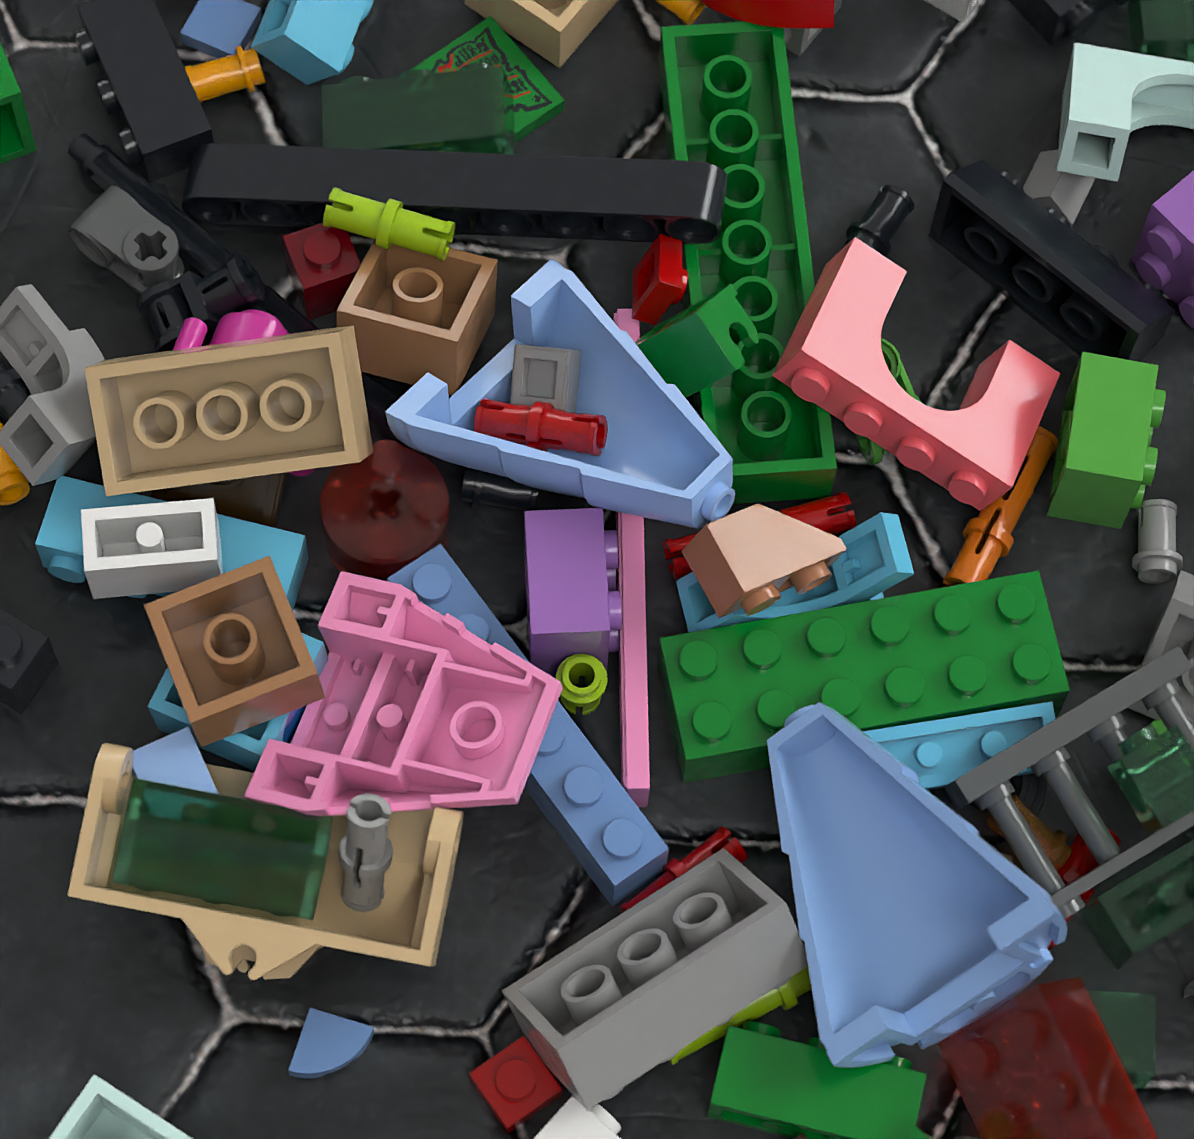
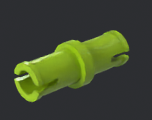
[323,187,455,261]

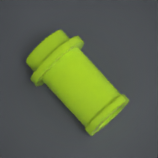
[556,654,608,715]

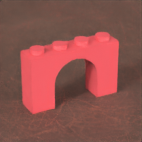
[772,237,1061,511]

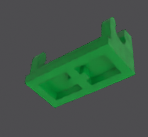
[635,283,759,398]

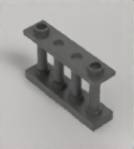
[944,645,1194,919]

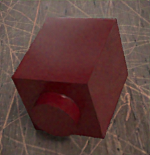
[283,223,361,320]

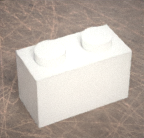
[81,498,223,599]

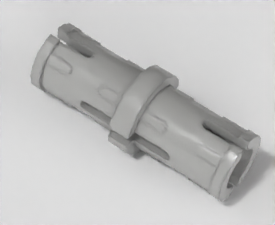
[338,793,393,912]

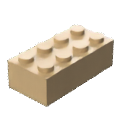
[84,325,373,496]

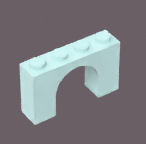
[1057,42,1194,182]

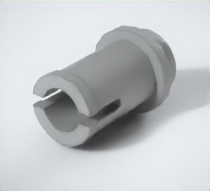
[1132,499,1183,584]

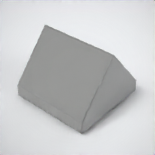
[1023,150,1095,228]

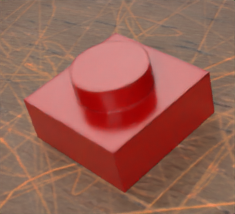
[632,234,688,325]
[469,1036,563,1133]

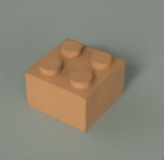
[337,239,498,395]
[144,555,326,747]

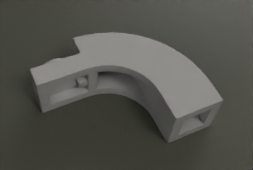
[0,284,105,486]

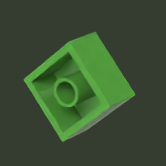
[1046,352,1166,529]

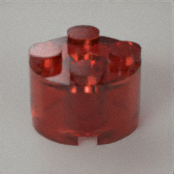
[320,440,450,581]

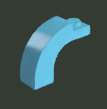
[676,512,914,633]

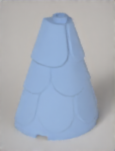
[385,259,735,529]
[767,702,1067,1067]

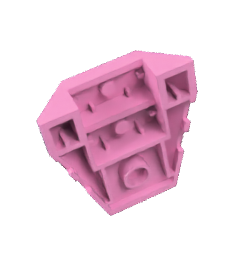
[244,571,563,817]

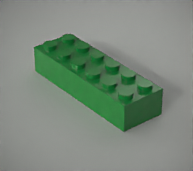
[657,570,1070,784]

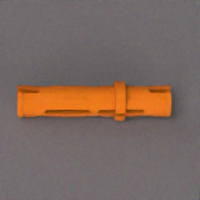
[943,426,1058,587]

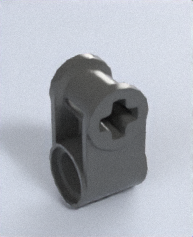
[67,185,185,295]

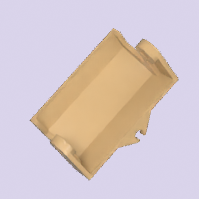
[68,743,463,980]

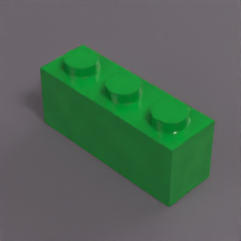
[707,1022,927,1139]

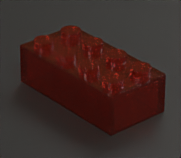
[937,977,1158,1139]

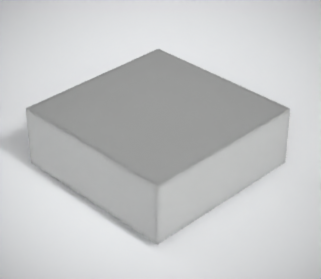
[510,344,581,413]

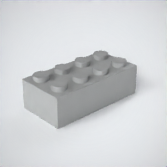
[502,848,808,1111]

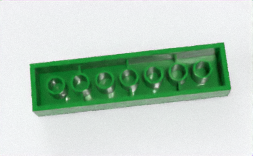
[658,21,837,504]

